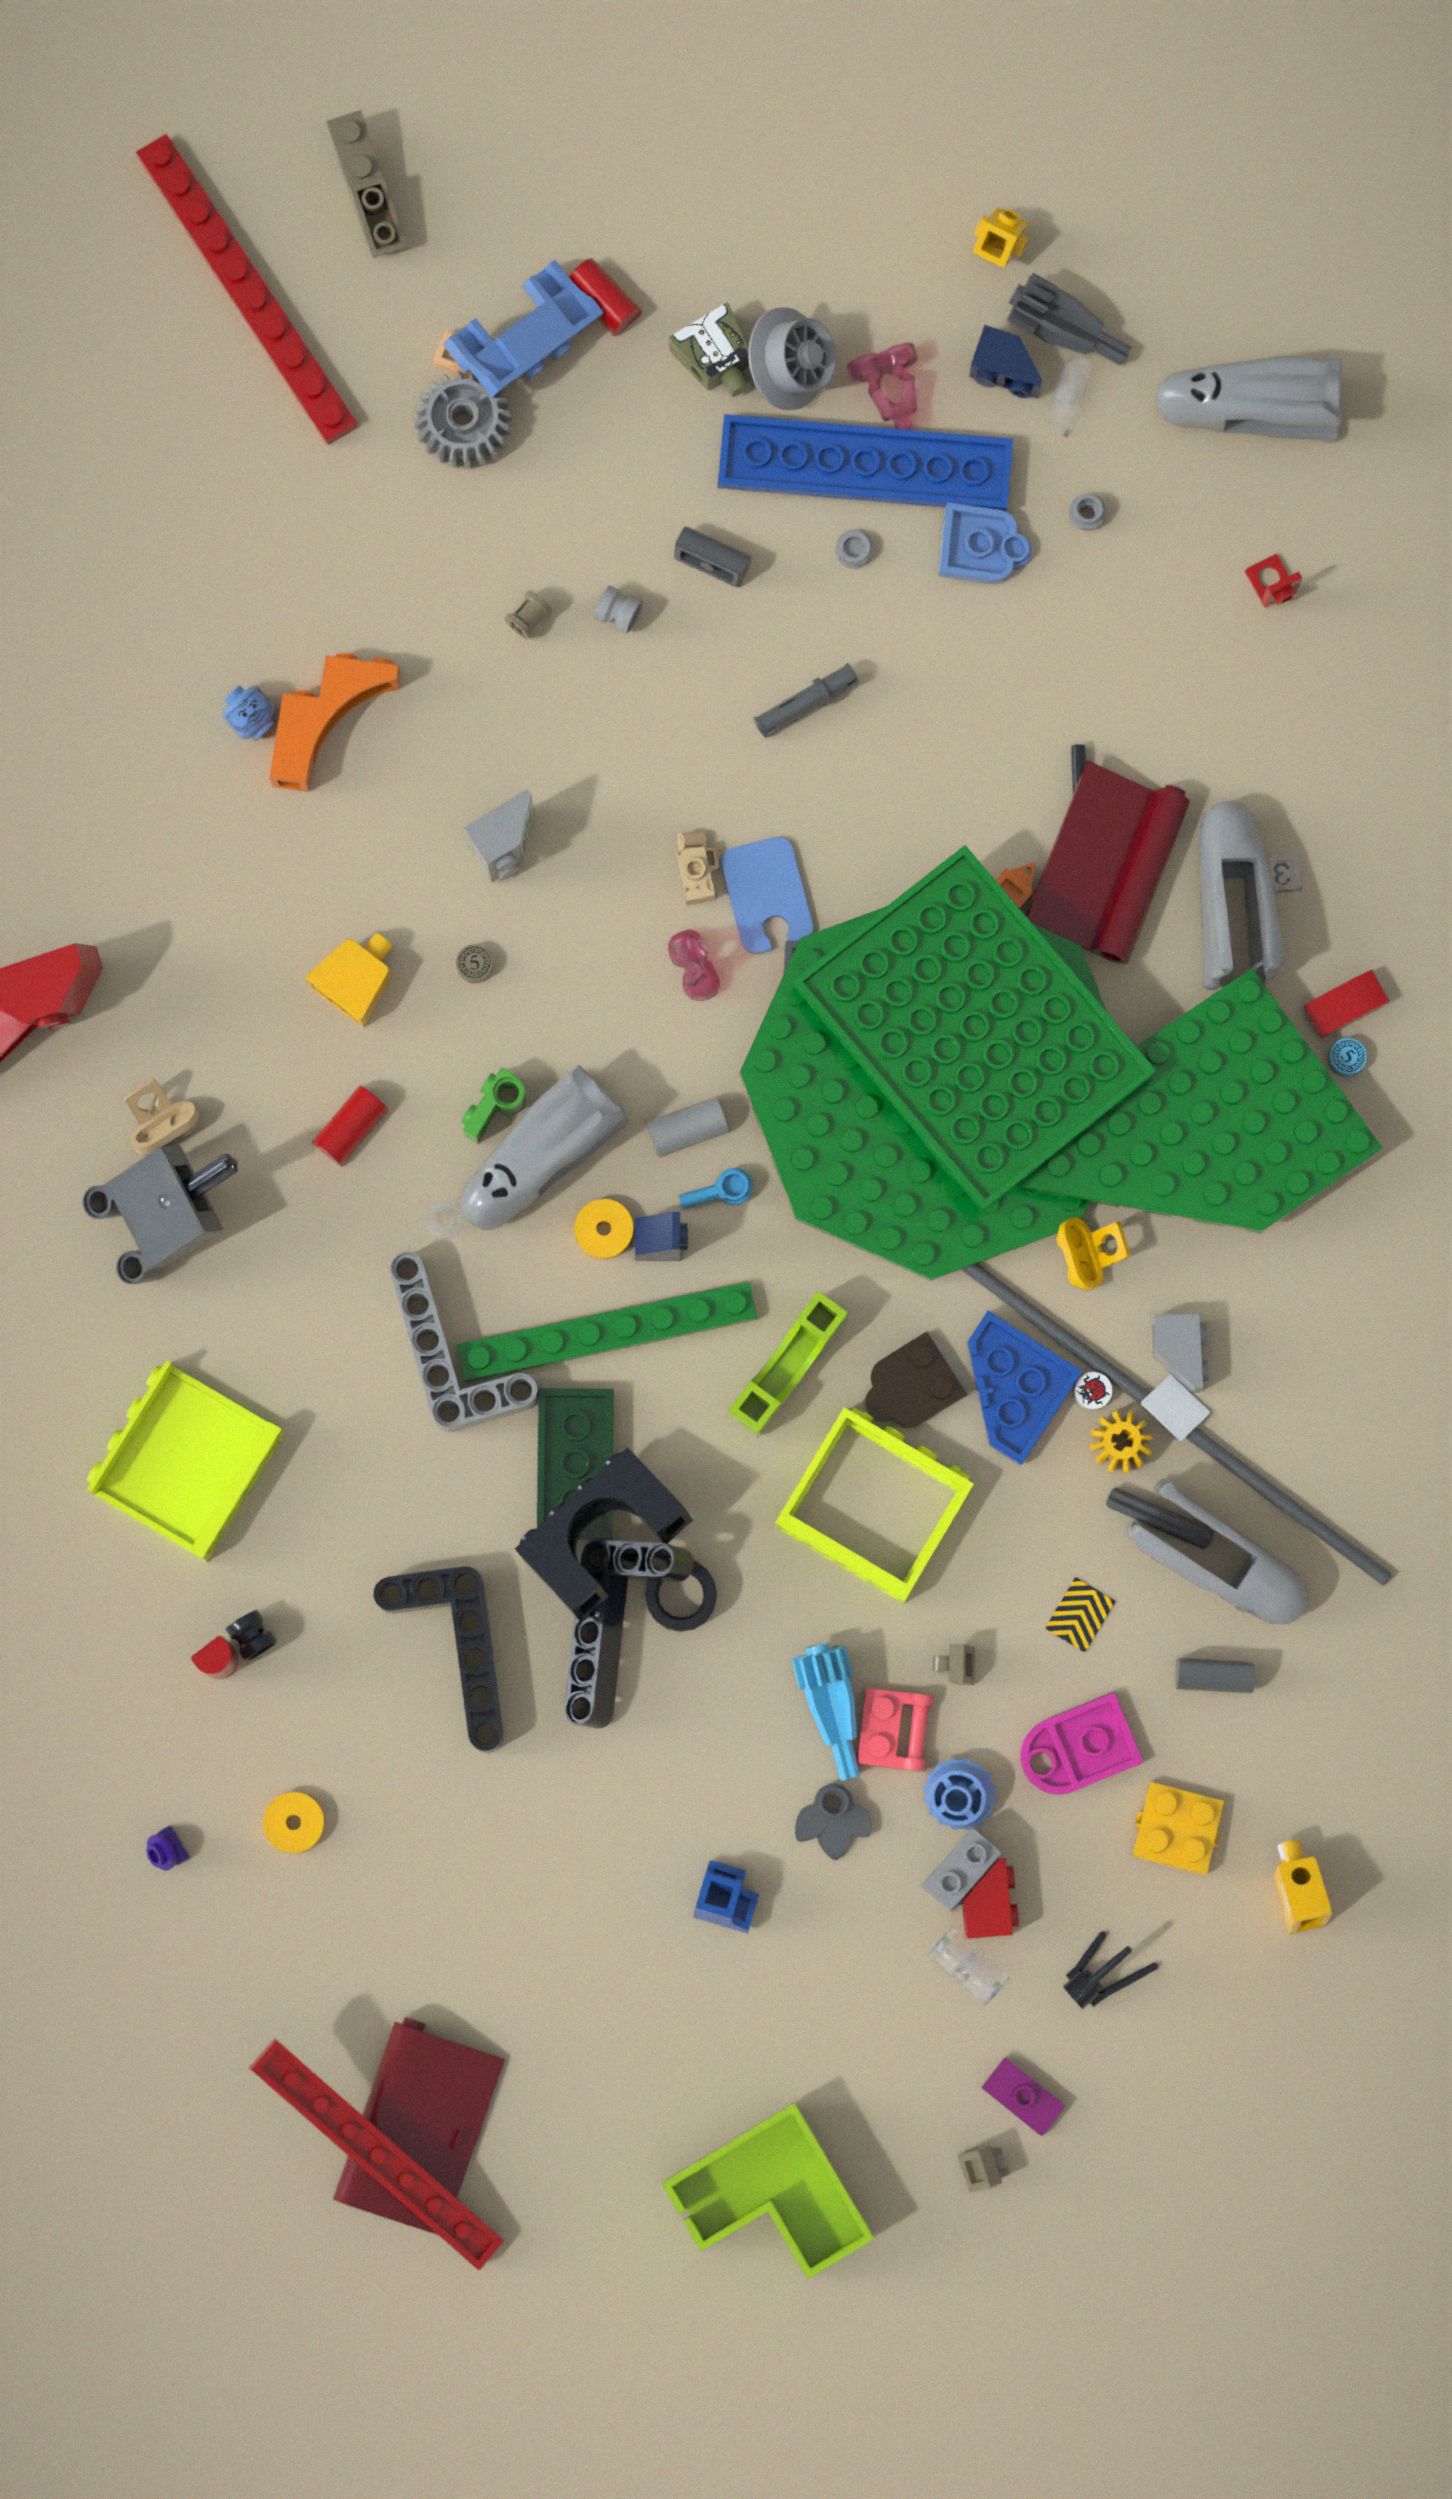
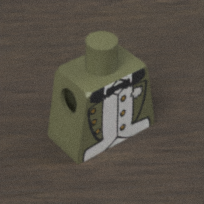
[669,302,750,397]

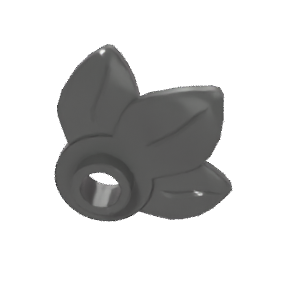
[795,1783,871,1860]

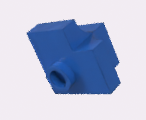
[693,1860,759,1934]

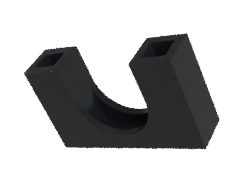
[515,1447,693,1622]

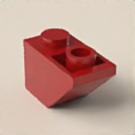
[962,1858,1019,1939]

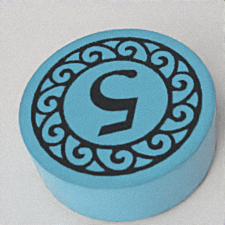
[1328,1038,1367,1077]

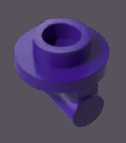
[146,1825,190,1871]

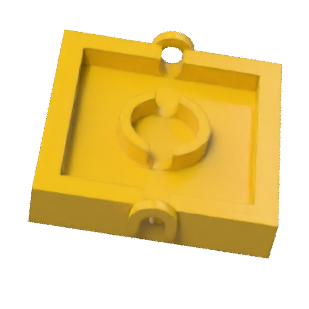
[1131,1782,1224,1876]

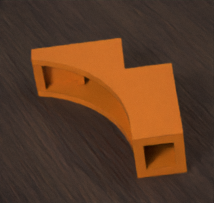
[269,653,401,792]

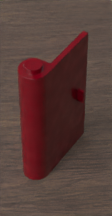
[1026,760,1190,964]
[333,2016,505,2235]

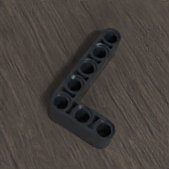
[565,1540,694,1729]
[373,1566,504,1753]

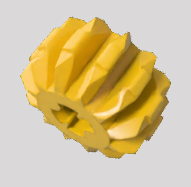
[1089,1410,1153,1475]

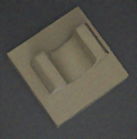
[933,1644,975,1685]
[958,2146,1009,2192]

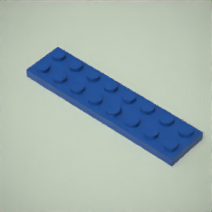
[718,414,1013,512]

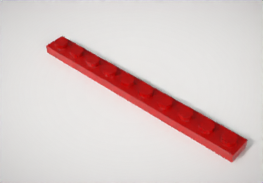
[136,134,358,446]

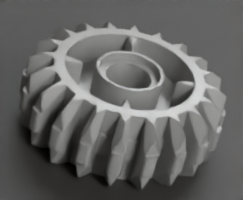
[414,370,512,469]

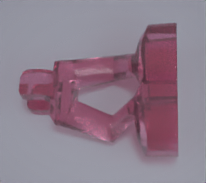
[847,342,918,430]
[668,929,720,1001]

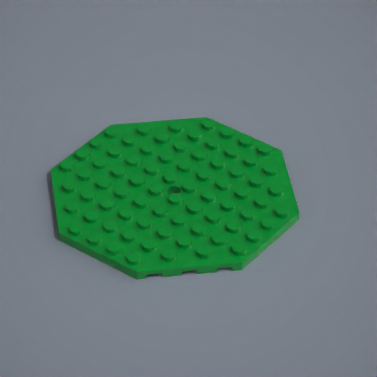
[739,907,1107,1281]

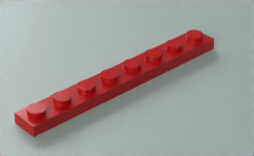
[249,2038,504,2271]

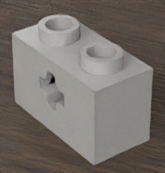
[921,1828,1002,1912]

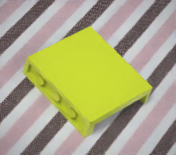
[87,1361,285,1562]

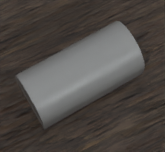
[646,1097,729,1158]

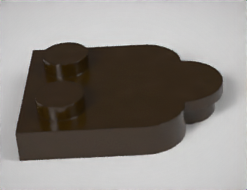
[865,1331,967,1428]

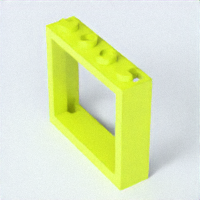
[774,1407,974,1604]

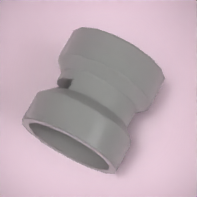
[594,585,643,634]

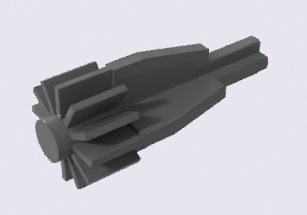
[1007,273,1132,366]

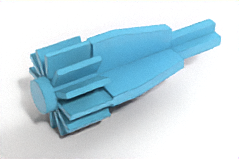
[791,1642,860,1780]

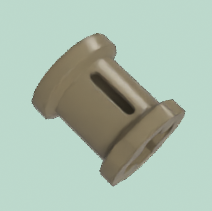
[504,591,552,640]

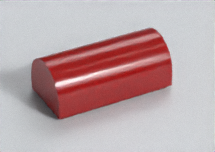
[569,258,642,337]
[312,1085,388,1167]
[191,1636,239,1679]

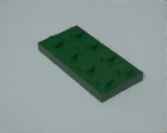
[537,1388,614,1540]

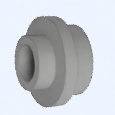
[1069,494,1106,531]

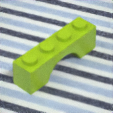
[728,1291,848,1438]

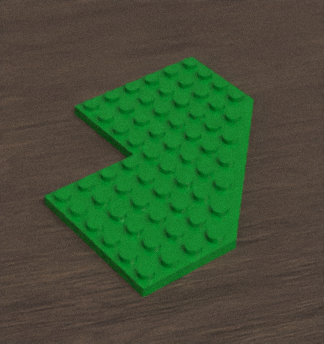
[927,930,1383,1233]

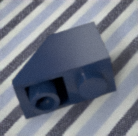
[969,325,1042,399]
[635,1212,688,1261]

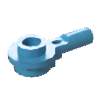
[679,1168,753,1209]

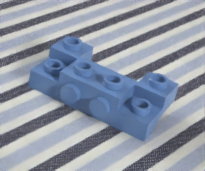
[443,260,603,398]

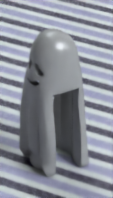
[1157,356,1342,443]
[1199,800,1285,990]
[460,1065,628,1230]
[1127,1479,1308,1624]

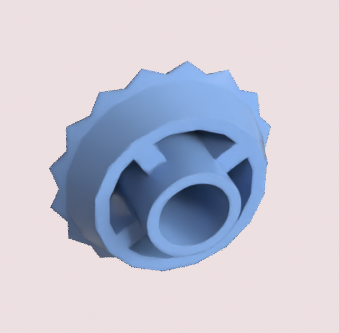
[923,1758,997,1830]

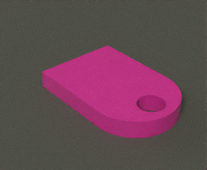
[1020,1692,1143,1795]

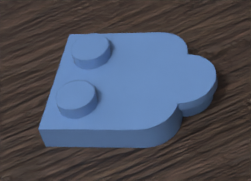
[938,502,1031,584]

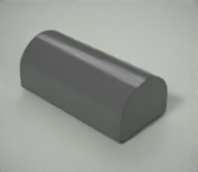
[674,526,752,588]
[1175,1658,1255,1693]

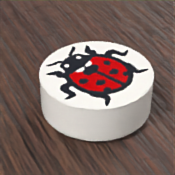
[1074,1372,1112,1411]

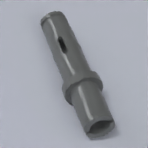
[753,663,859,738]

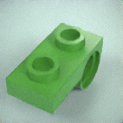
[462,1067,526,1144]

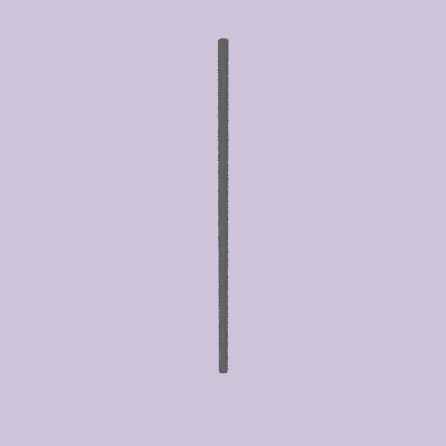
[961,1264,1392,1586]

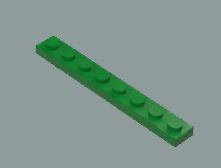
[457,1282,757,1383]

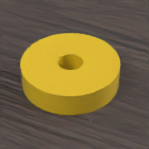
[574,1199,634,1260]
[263,1792,325,1854]

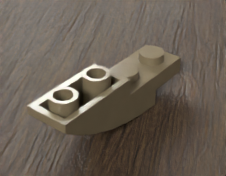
[327,110,407,258]

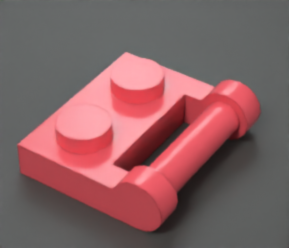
[857,1688,934,1772]

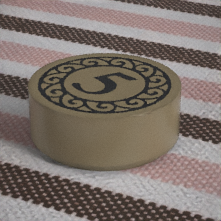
[456,944,494,983]

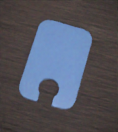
[721,837,813,954]

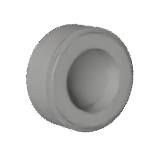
[836,530,872,569]

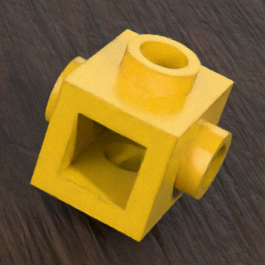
[972,207,1029,268]

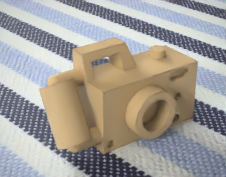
[676,831,720,905]

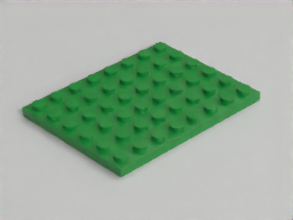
[792,845,1157,1212]

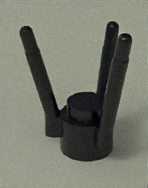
[1062,1931,1158,2010]

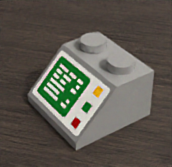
[464,789,534,882]

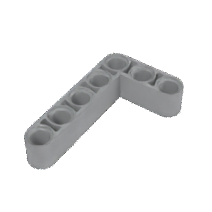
[390,1252,539,1432]

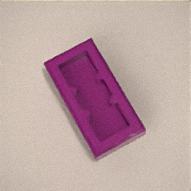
[981,2057,1065,2136]

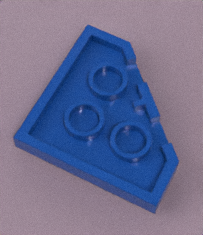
[967,1310,1082,1466]

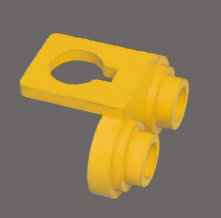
[1056,1217,1131,1291]

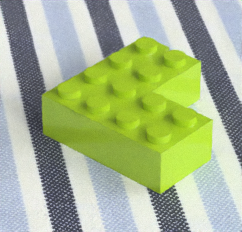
[661,2102,874,2279]

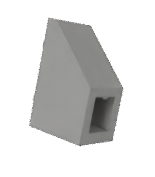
[1151,1313,1209,1393]

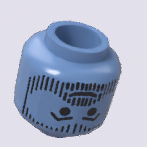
[222,685,277,741]

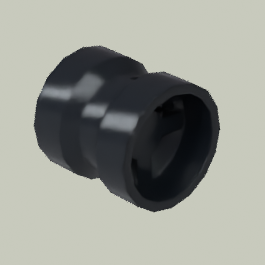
[226,1610,277,1662]

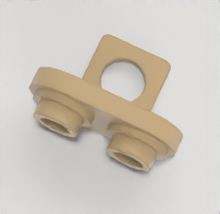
[124,1078,199,1155]

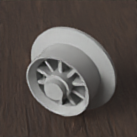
[748,307,837,410]

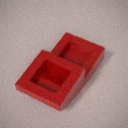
[1303,970,1390,1038]

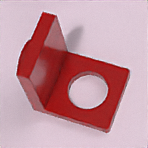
[1245,554,1302,608]

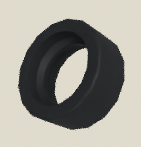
[645,1560,717,1632]

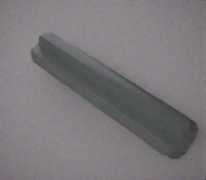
[1106,1488,1214,1549]

